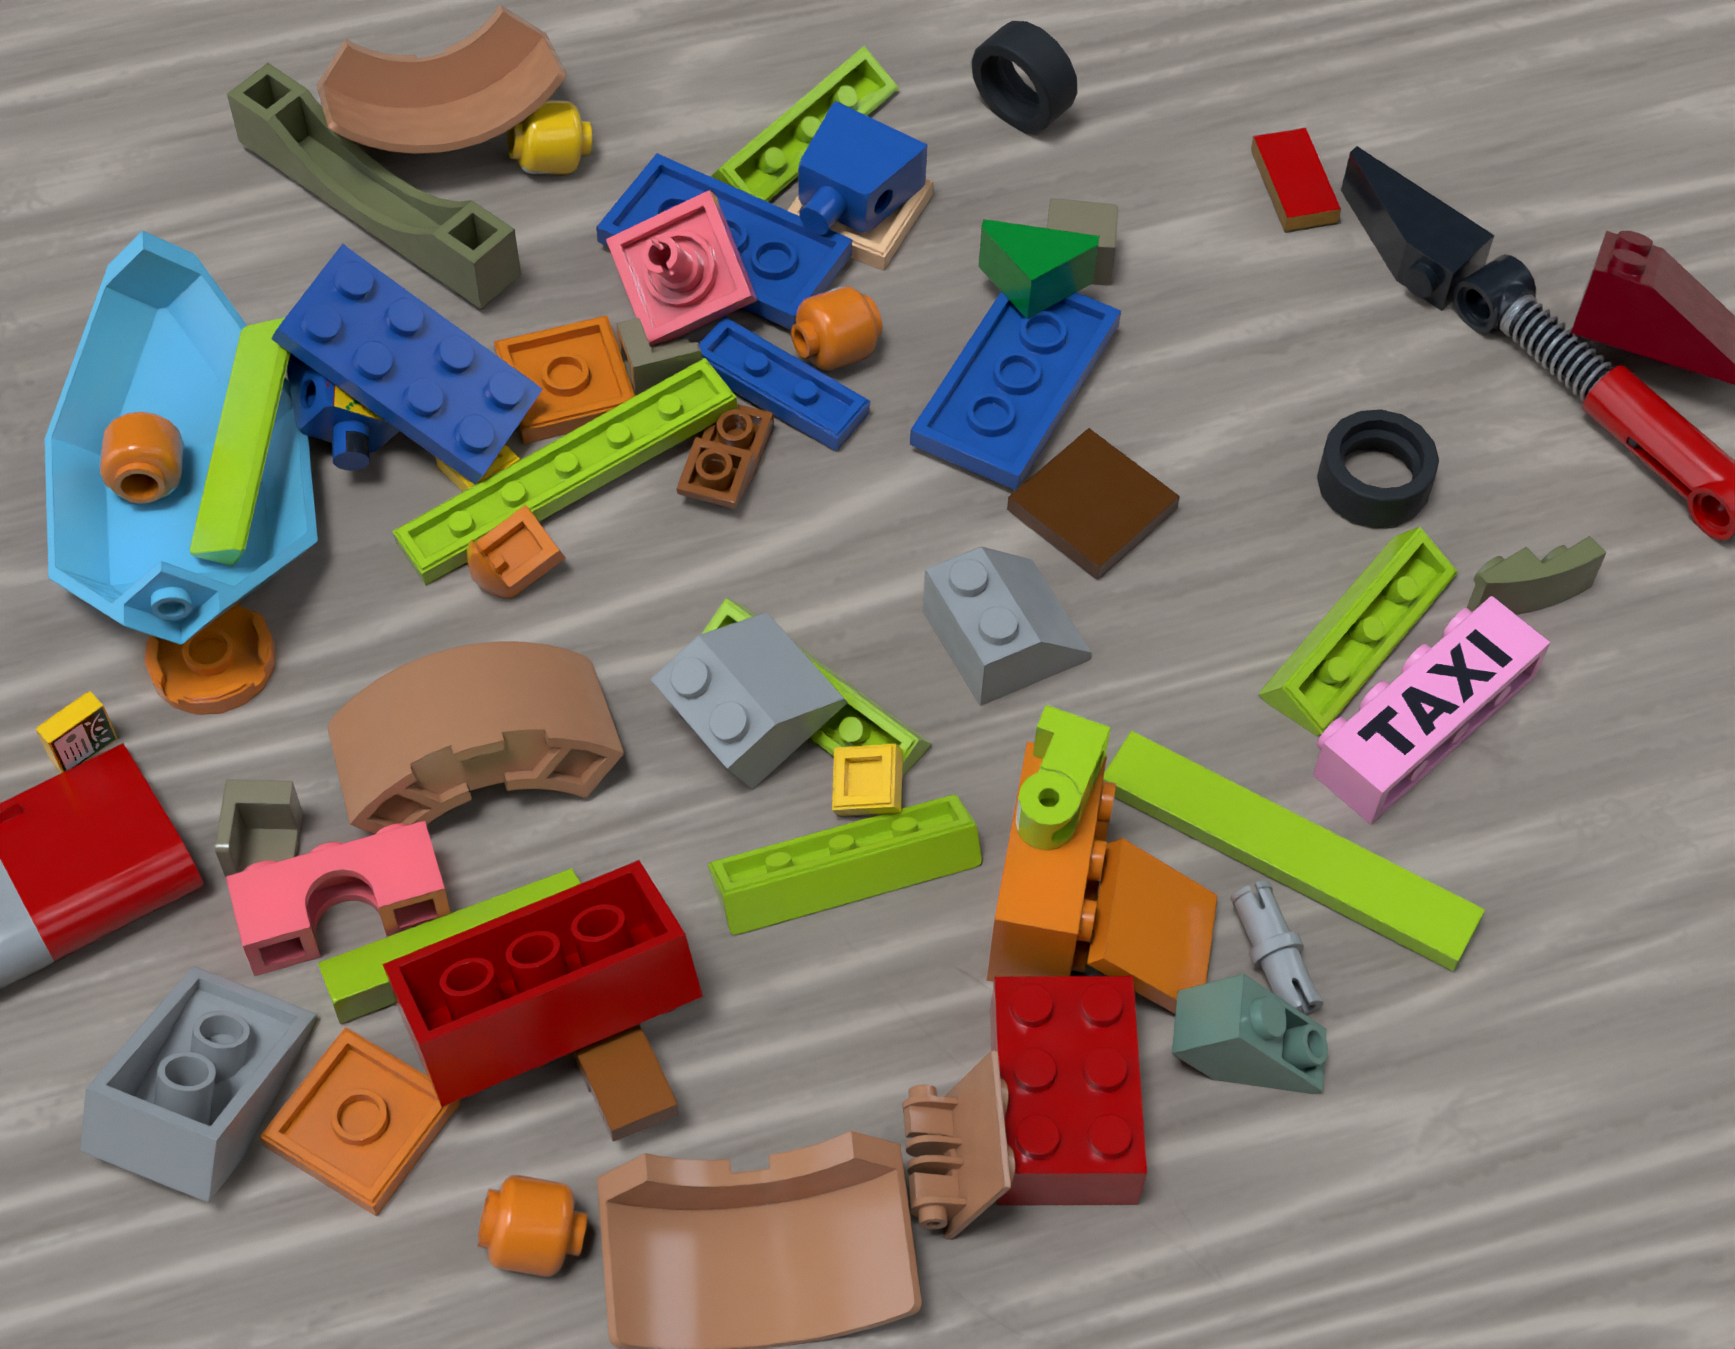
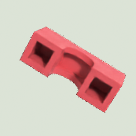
[226,820,451,976]

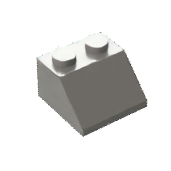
[922,547,1092,706]
[650,612,848,789]

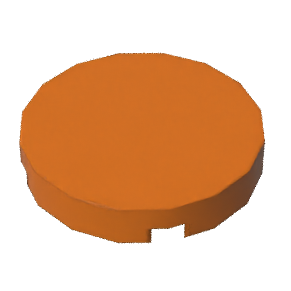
[145,602,276,715]

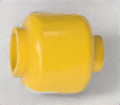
[507,100,592,175]

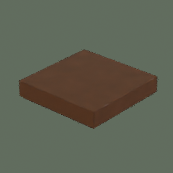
[1007,428,1180,579]

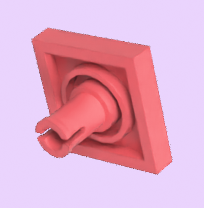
[606,190,757,346]

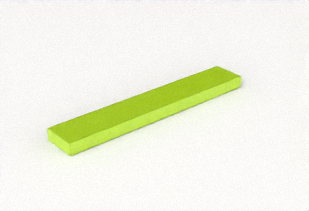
[392,358,738,585]
[1103,730,1485,971]

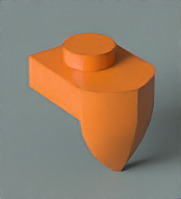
[467,505,566,598]

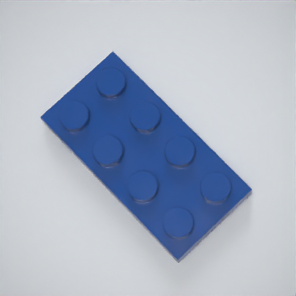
[596,153,853,330]
[271,243,543,485]
[910,291,1121,490]

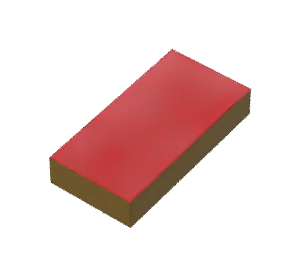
[1251,128,1341,231]

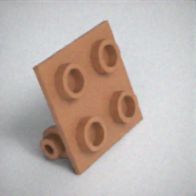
[902,1051,1015,1239]

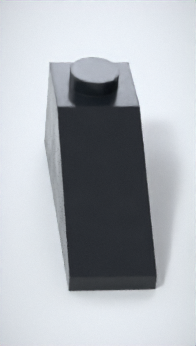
[1341,146,1495,311]

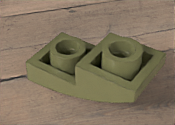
[1467,536,1607,615]

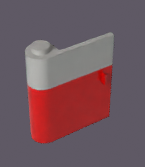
[0,743,204,990]

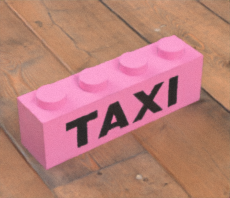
[1313,596,1551,825]

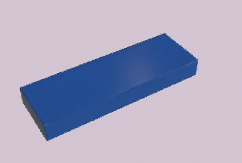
[699,316,871,451]

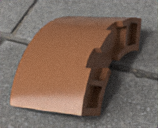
[317,5,566,154]
[328,641,624,834]
[597,1131,922,1349]

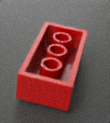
[382,860,703,1107]

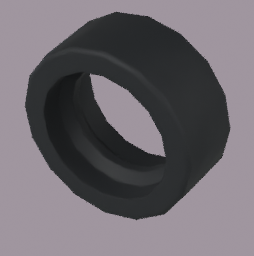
[971,21,1078,133]
[1317,409,1439,528]

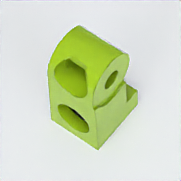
[1015,705,1111,850]

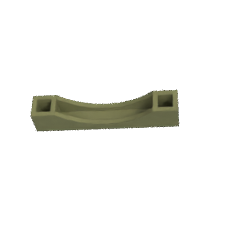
[227,63,521,309]

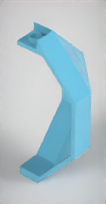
[44,230,318,645]

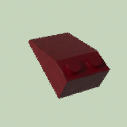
[1571,230,1735,385]

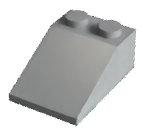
[80,966,316,1203]

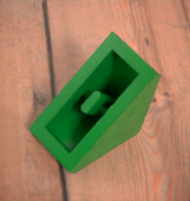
[978,219,1100,319]

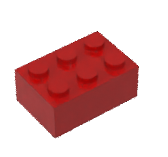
[990,976,1147,1206]

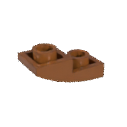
[676,404,774,509]
[572,1024,679,1142]

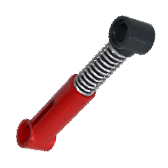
[1453,254,1735,541]

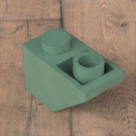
[1172,974,1328,1094]

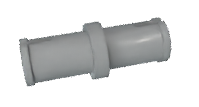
[1230,881,1324,1015]

